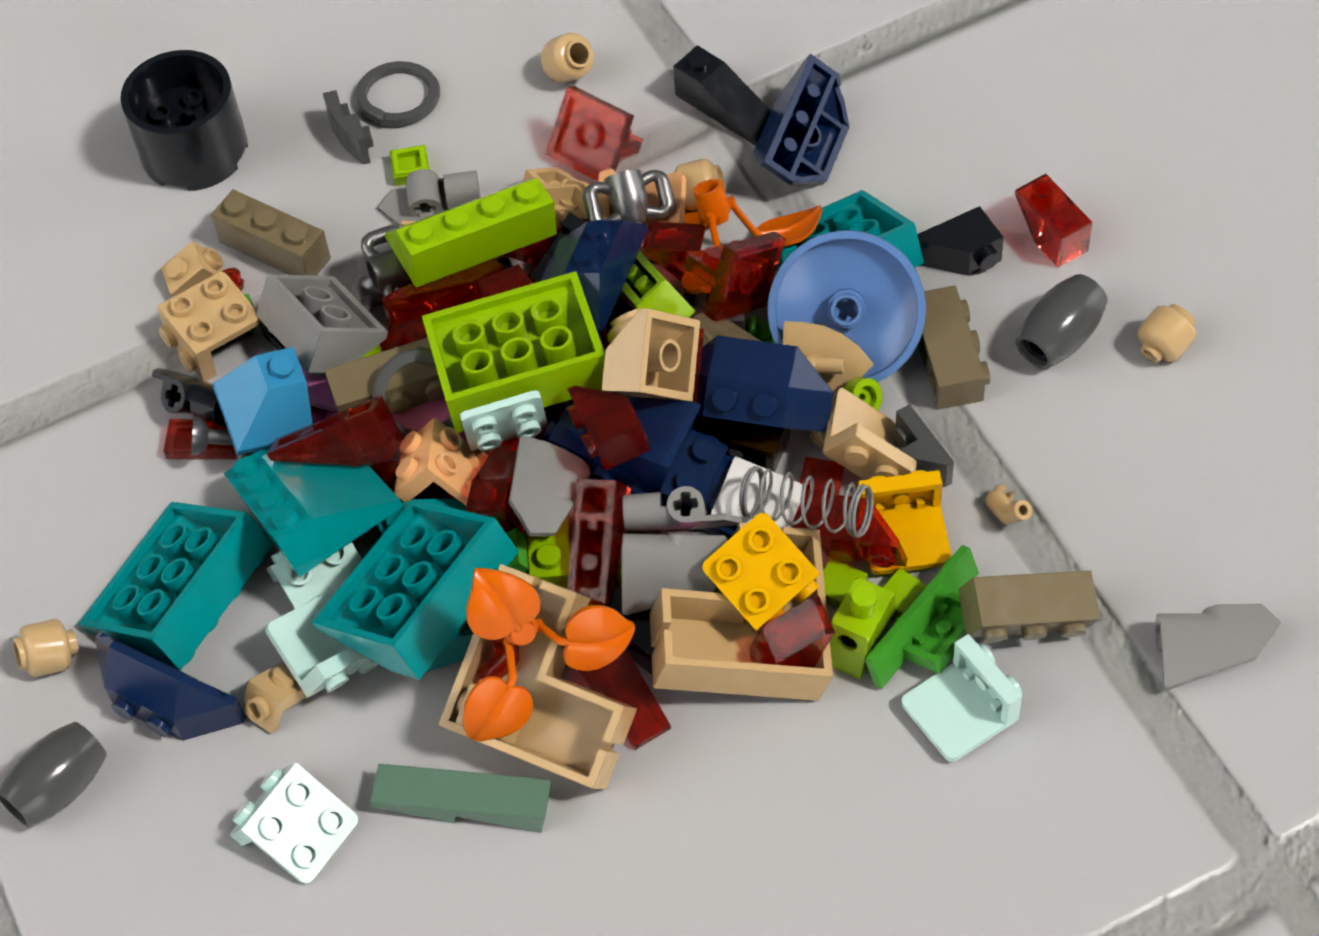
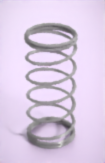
[739,466,874,538]

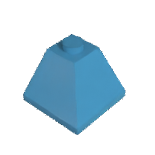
[213,347,314,455]

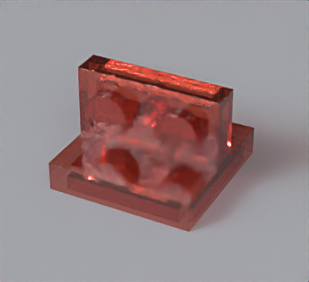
[545,86,643,182]
[684,231,786,321]

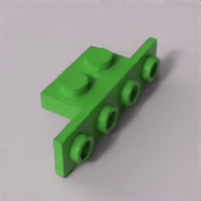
[865,545,979,689]

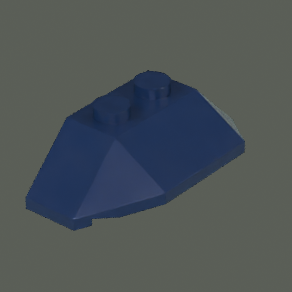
[753,54,849,185]
[540,220,648,336]
[693,335,834,432]
[95,631,246,741]

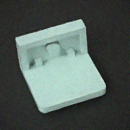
[460,390,548,451]
[266,542,362,609]
[265,593,379,698]
[901,634,1022,762]
[229,763,358,883]

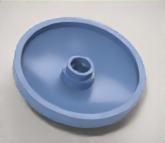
[768,230,926,382]

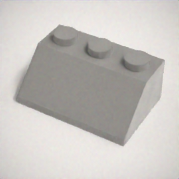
[256,274,388,376]

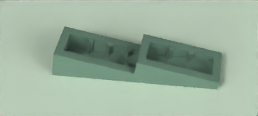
[369,764,552,833]

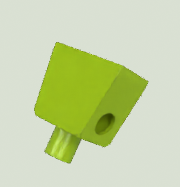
[828,578,895,680]

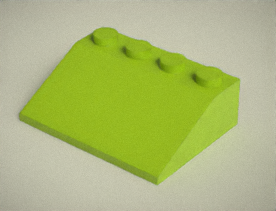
[422,271,605,433]

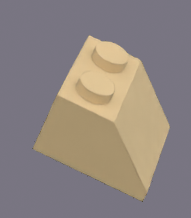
[602,308,700,401]

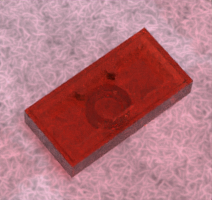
[163,419,237,460]
[791,456,845,539]

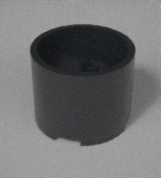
[120,50,248,191]

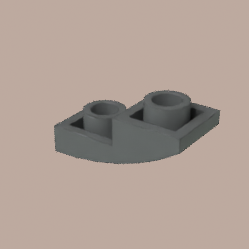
[322,90,374,164]

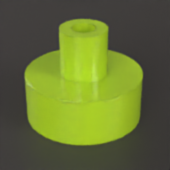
[844,377,883,411]

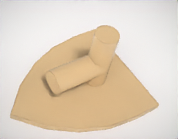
[783,321,874,392]

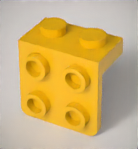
[857,470,952,575]
[702,513,820,632]

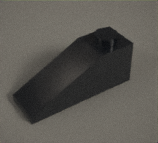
[673,45,771,146]

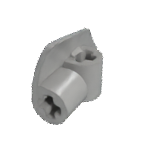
[378,169,481,227]
[508,436,590,536]
[623,486,742,534]
[622,532,728,615]
[1155,604,1281,691]

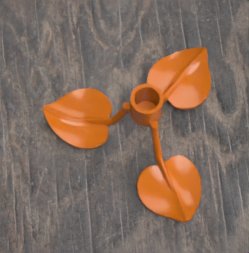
[658,179,822,294]
[462,568,635,741]

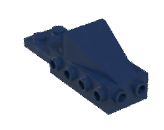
[542,391,737,540]

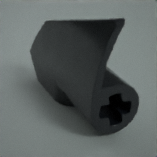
[152,368,227,427]

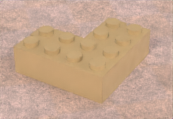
[650,523,833,701]
[438,564,637,789]

